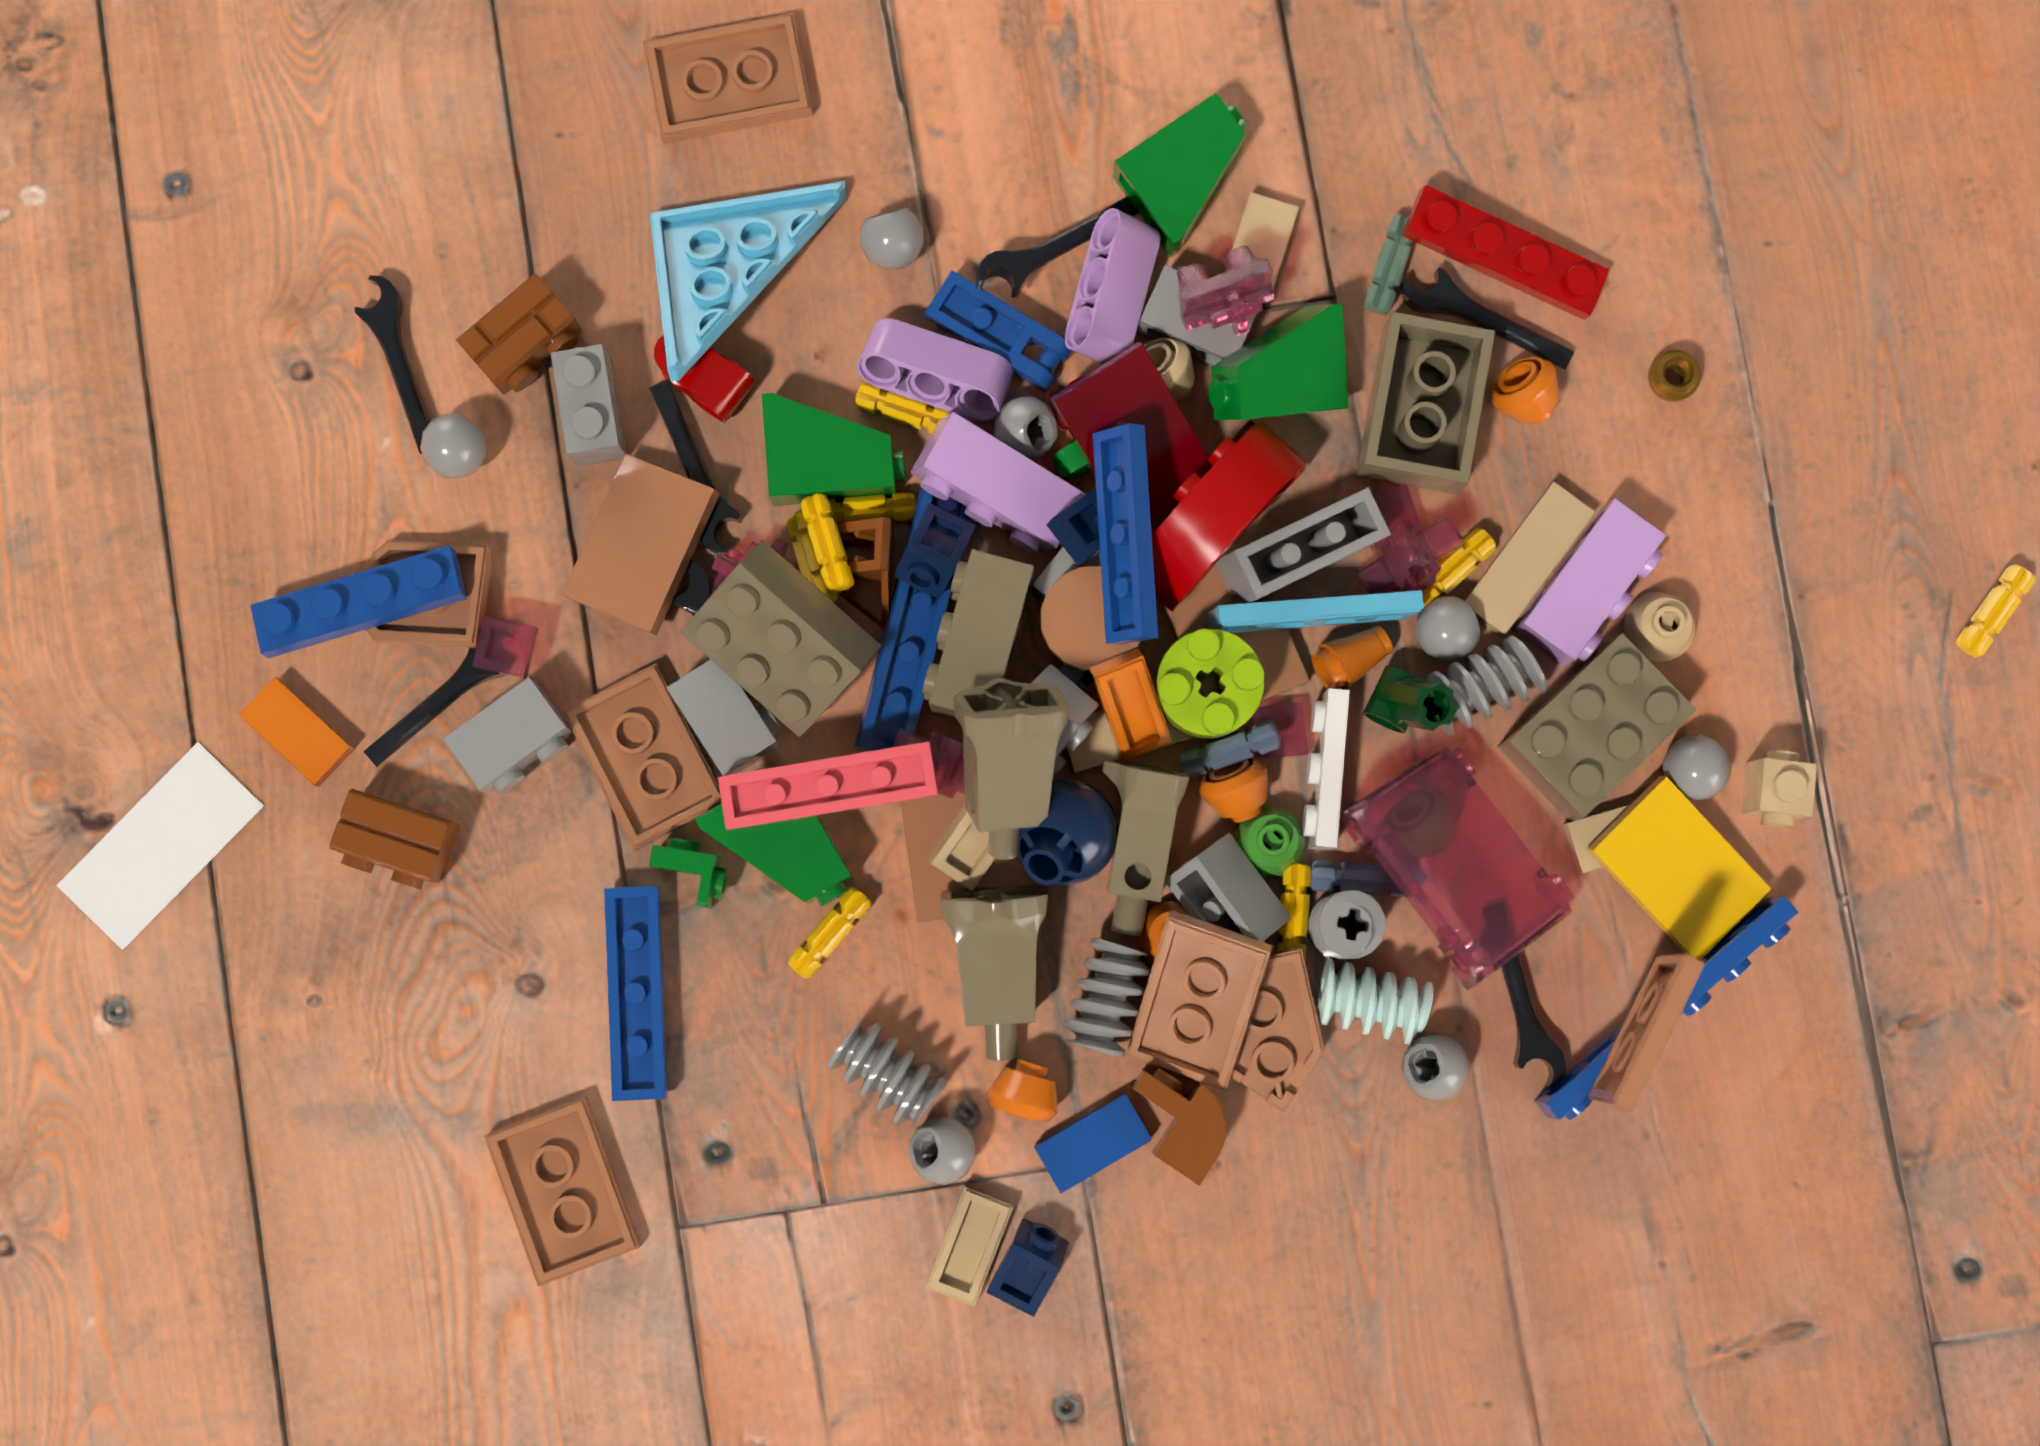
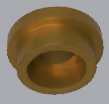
[1648,350,1701,402]

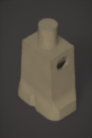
[953,678,1070,859]
[1102,760,1190,936]
[941,885,1048,1061]

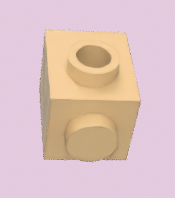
[1741,750,1817,828]

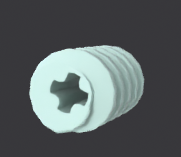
[1317,958,1434,1045]

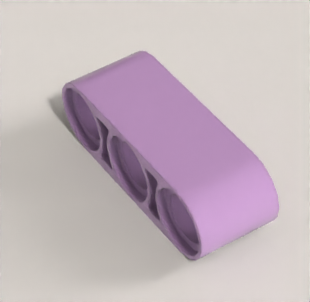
[1065,208,1160,364]
[857,318,1014,421]

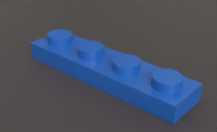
[1093,423,1158,645]
[250,545,467,658]
[604,886,668,1101]

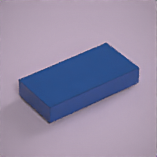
[1034,1093,1152,1193]

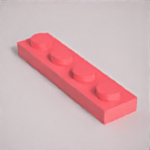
[718,742,939,830]

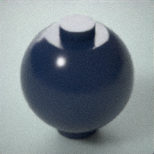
[1018,779,1118,885]

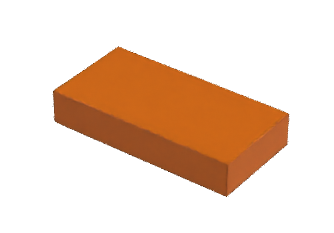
[1089,648,1172,762]
[239,677,355,787]

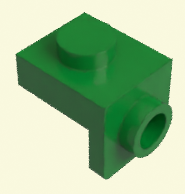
[649,837,727,909]

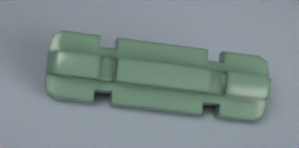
[1364,214,1413,315]

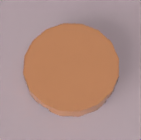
[1040,566,1140,672]

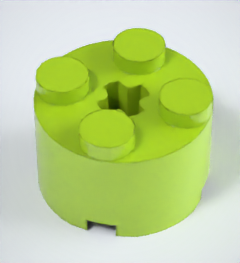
[1155,629,1264,739]

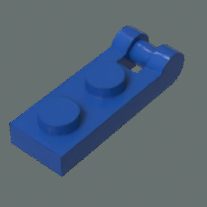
[925,270,1072,392]

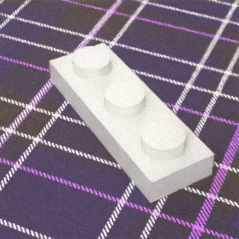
[1302,688,1350,850]

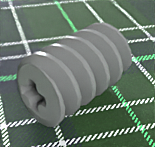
[1428,636,1547,737]
[1307,890,1386,959]
[1064,938,1151,1057]
[827,1017,948,1128]

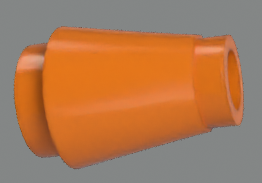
[1312,626,1393,690]

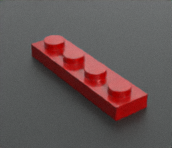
[1401,185,1609,320]

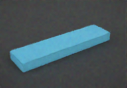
[1206,590,1424,633]

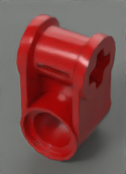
[654,334,756,423]

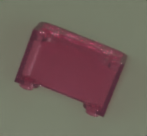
[1339,745,1574,990]

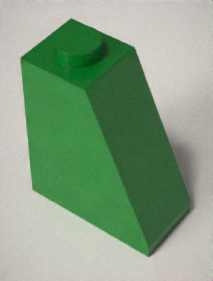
[1113,93,1246,258]
[1209,303,1349,420]
[762,393,905,506]
[695,804,854,907]

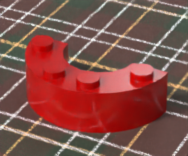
[1151,420,1309,612]

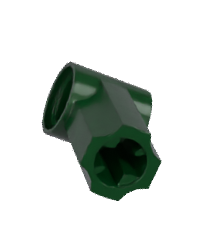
[1363,666,1458,734]

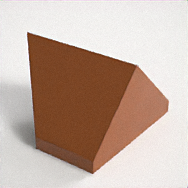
[837,517,894,629]

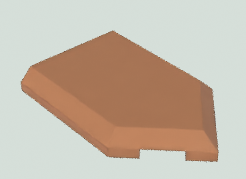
[345,540,493,648]
[1231,948,1325,1113]

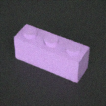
[910,412,1086,554]
[1514,499,1666,667]

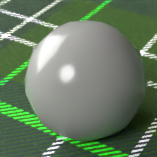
[859,208,924,269]
[993,396,1058,461]
[420,413,488,478]
[1415,596,1480,661]
[1663,735,1731,800]
[1401,1033,1470,1101]
[909,1116,975,1185]

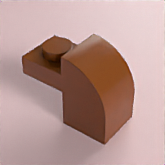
[1131,1068,1226,1186]

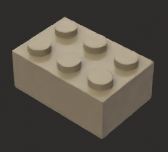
[1356,312,1495,495]
[680,540,882,738]
[922,549,1034,722]
[1497,633,1697,822]

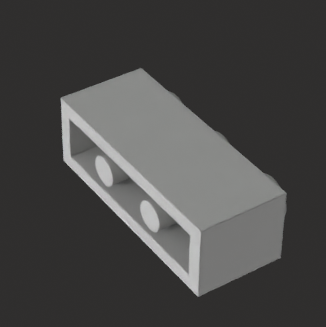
[1216,487,1391,604]

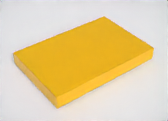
[1587,776,1771,961]

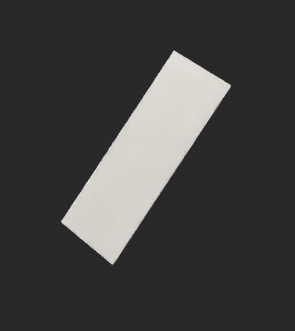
[56,742,264,950]

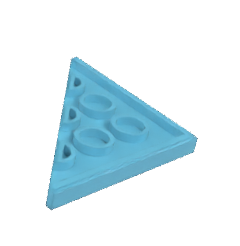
[650,181,847,382]

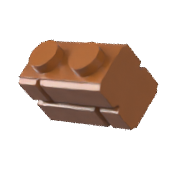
[456,273,582,395]
[329,789,460,890]

